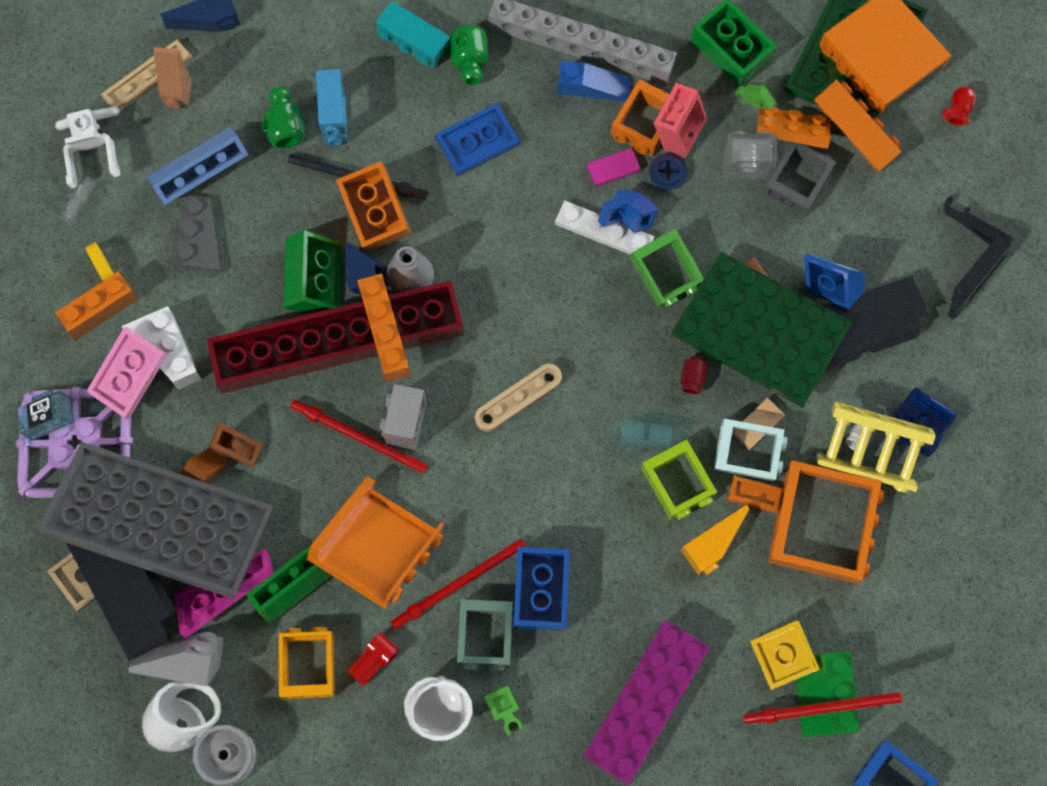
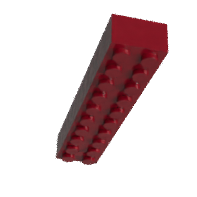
[206,280,464,394]

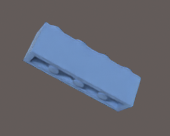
[146,127,248,205]

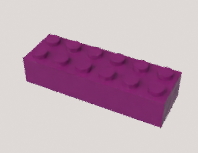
[582,620,710,786]

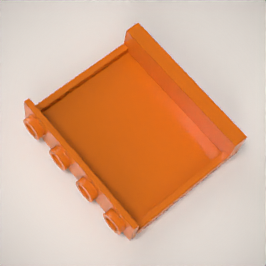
[820,0,951,114]
[307,476,444,609]

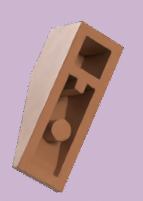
[153,47,192,109]

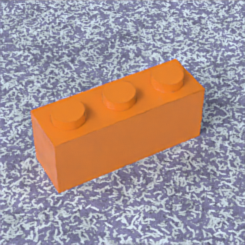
[55,271,138,341]

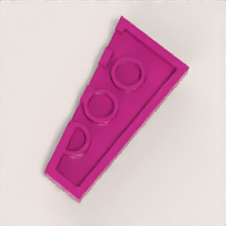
[173,549,274,639]

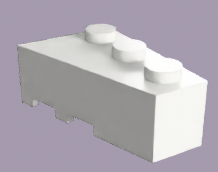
[121,306,202,390]

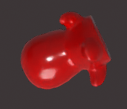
[942,86,976,126]

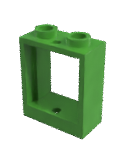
[629,229,704,307]

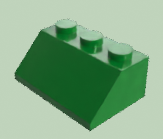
[283,230,343,313]
[796,652,860,737]

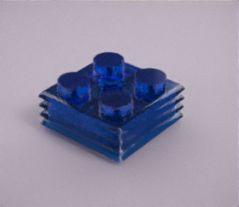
[894,388,957,457]

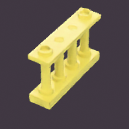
[816,401,936,493]

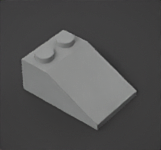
[128,632,224,687]

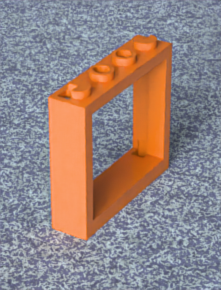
[768,460,884,584]

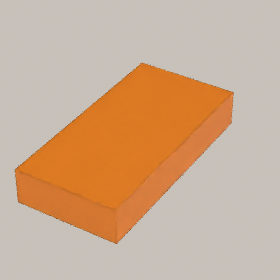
[727,475,783,514]

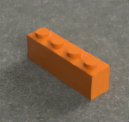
[814,80,902,172]
[357,274,411,382]

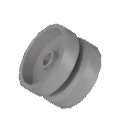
[193,725,257,786]

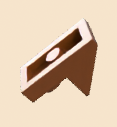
[209,423,263,467]

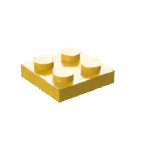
[750,621,820,690]

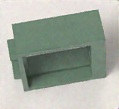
[457,599,513,672]

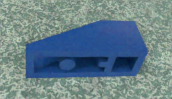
[558,61,631,101]

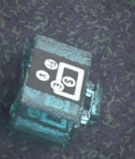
[18,390,74,440]

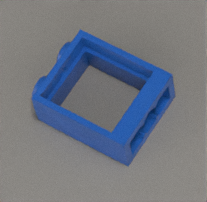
[851,740,939,786]

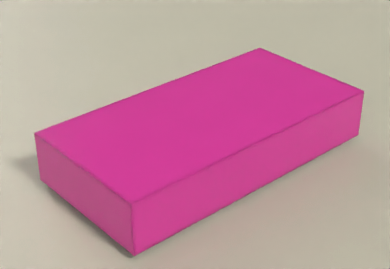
[587,148,641,188]

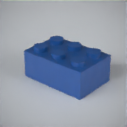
[513,547,570,632]

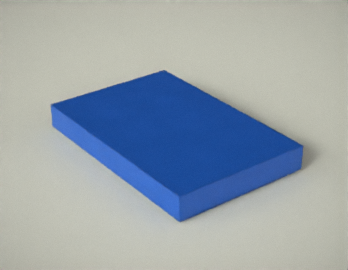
[434,103,521,177]

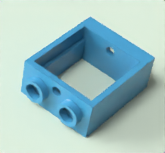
[316,69,348,146]

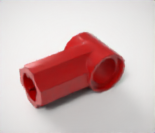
[347,632,400,686]

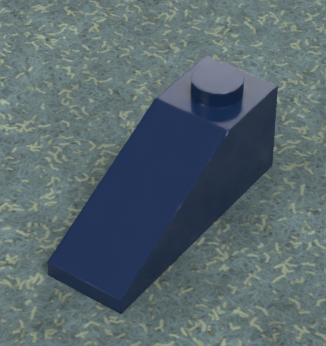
[160,0,240,32]

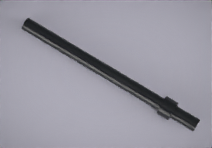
[288,154,429,200]

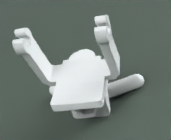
[55,106,120,188]

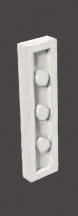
[555,200,654,260]

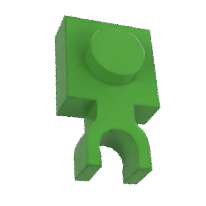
[734,84,776,109]
[484,684,523,735]

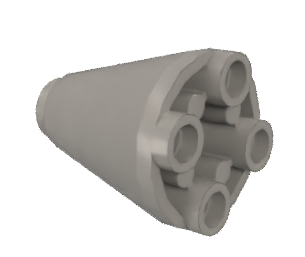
[386,246,434,294]

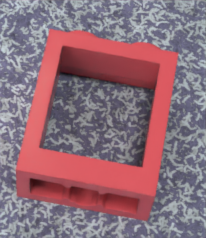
[654,83,707,158]

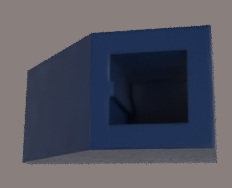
[344,243,387,295]

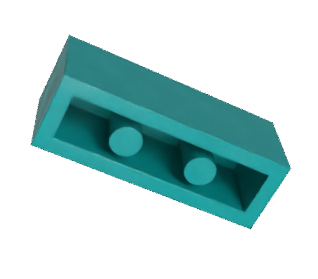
[375,1,451,68]

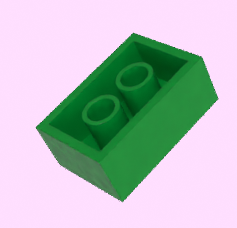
[690,0,777,87]

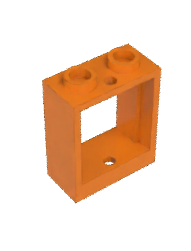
[610,79,669,156]

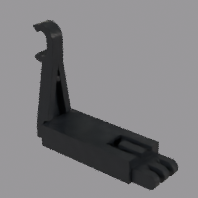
[944,195,1013,319]

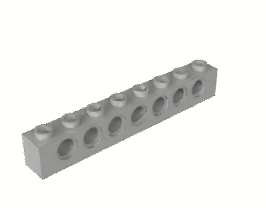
[489,0,677,85]

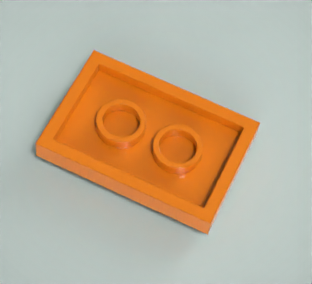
[756,106,830,149]

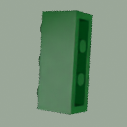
[246,546,332,624]

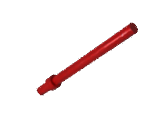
[290,399,428,474]
[390,538,526,630]
[744,692,903,724]

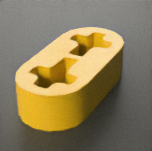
[85,241,114,281]

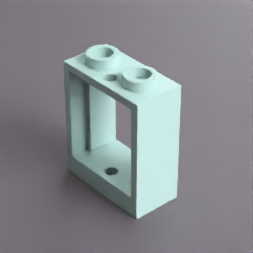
[713,419,787,481]

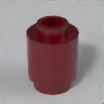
[680,356,709,395]

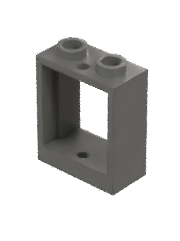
[763,142,836,217]

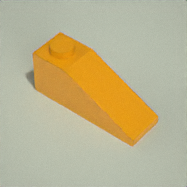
[681,505,749,576]

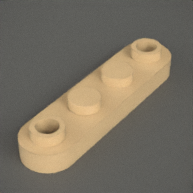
[475,364,562,432]

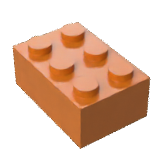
[336,161,412,253]

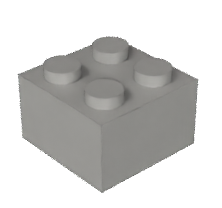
[380,384,426,450]

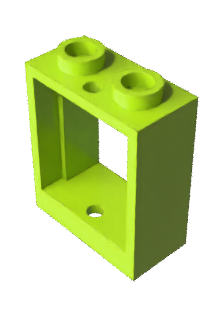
[641,439,717,520]

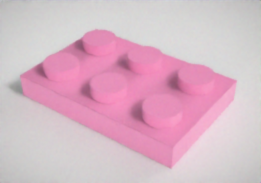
[86,327,168,419]

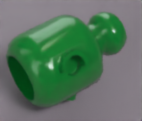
[450,25,489,86]
[262,87,306,149]

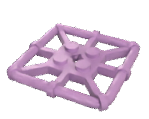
[16,386,133,498]

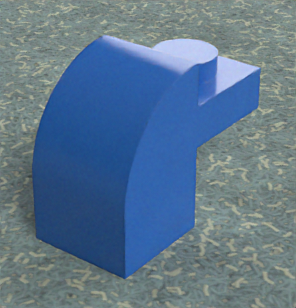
[598,190,659,233]

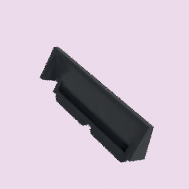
[823,275,930,370]
[65,542,175,661]

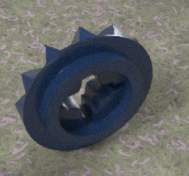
[649,153,688,191]

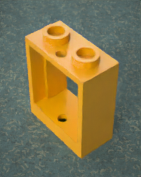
[279,627,335,699]

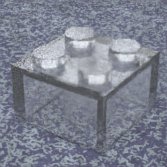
[722,131,777,180]

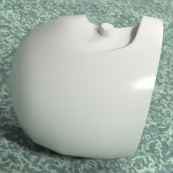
[404,676,472,741]
[142,681,221,753]

